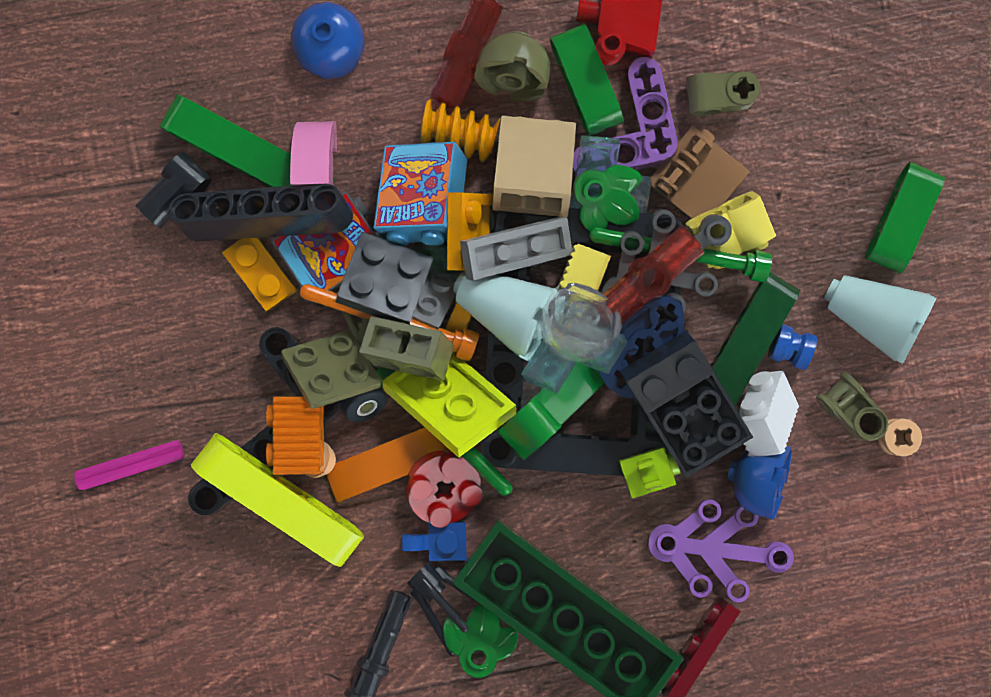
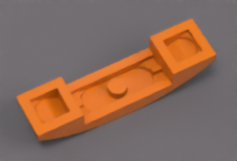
[326,428,475,503]

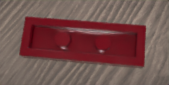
[661,598,741,697]

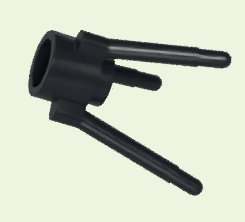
[407,563,480,656]

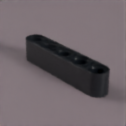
[168,184,353,241]

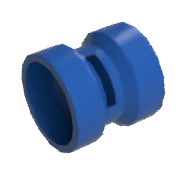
[768,324,818,371]

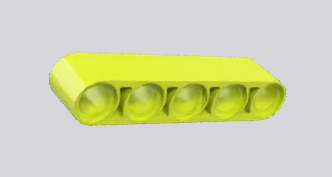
[191,433,364,567]

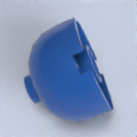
[291,2,366,80]
[728,446,792,519]

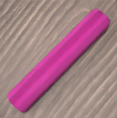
[74,440,185,490]

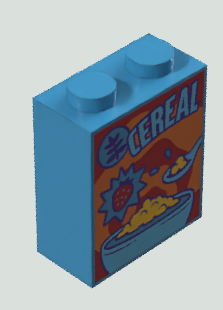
[374,142,467,247]

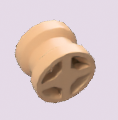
[877,419,922,456]

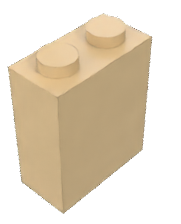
[492,116,576,217]

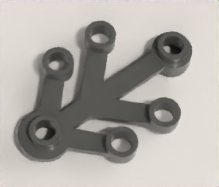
[602,209,732,318]

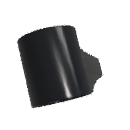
[135,152,212,229]

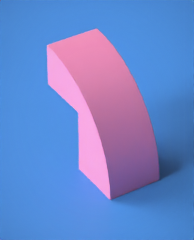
[290,121,337,186]

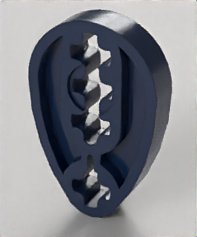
[598,295,684,398]

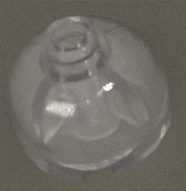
[540,283,622,363]

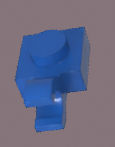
[402,522,467,561]

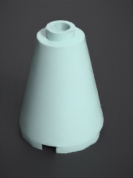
[453,272,564,361]
[824,275,937,364]

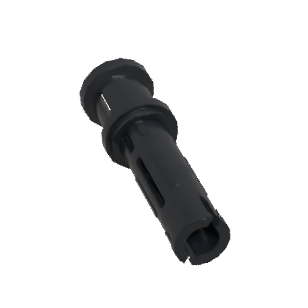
[344,589,413,697]

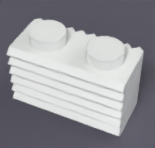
[739,371,799,457]

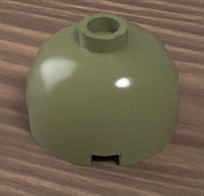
[475,31,550,102]

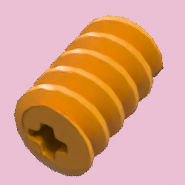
[420,99,501,163]

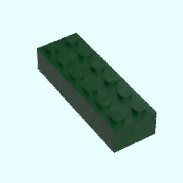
[452,518,684,697]

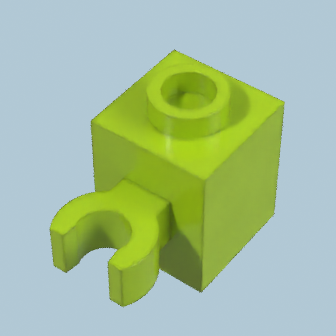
[619,446,680,499]

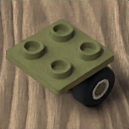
[281,331,386,422]

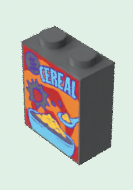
[271,191,383,306]

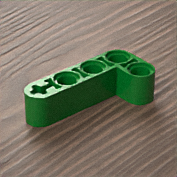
[497,339,618,460]

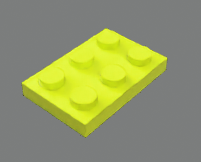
[382,352,516,458]

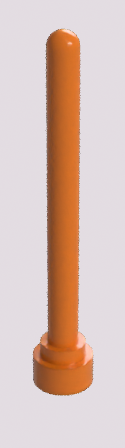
[300,284,479,361]

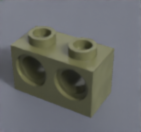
[359,316,454,381]

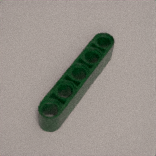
[710,272,801,406]

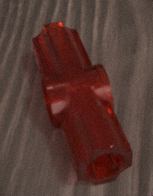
[430,0,503,109]
[594,226,705,328]

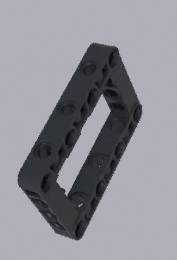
[481,208,684,476]

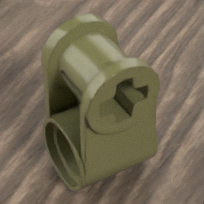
[686,71,761,116]
[816,372,889,441]

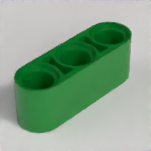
[549,24,624,137]
[865,161,945,274]

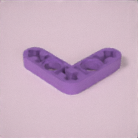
[573,57,678,177]

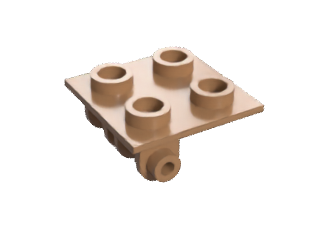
[646,125,750,219]

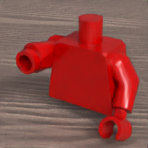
[576,0,662,66]

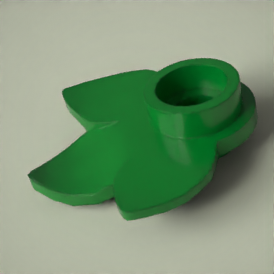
[573,164,643,231]
[443,604,518,678]

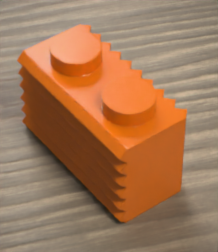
[266,397,324,475]

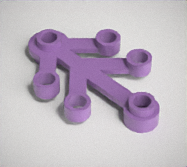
[648,499,794,602]

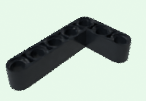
[188,327,342,516]

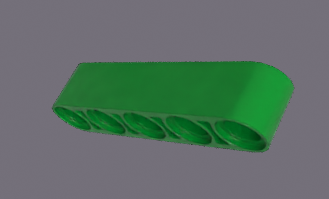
[159,94,336,188]

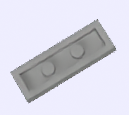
[460,217,573,280]

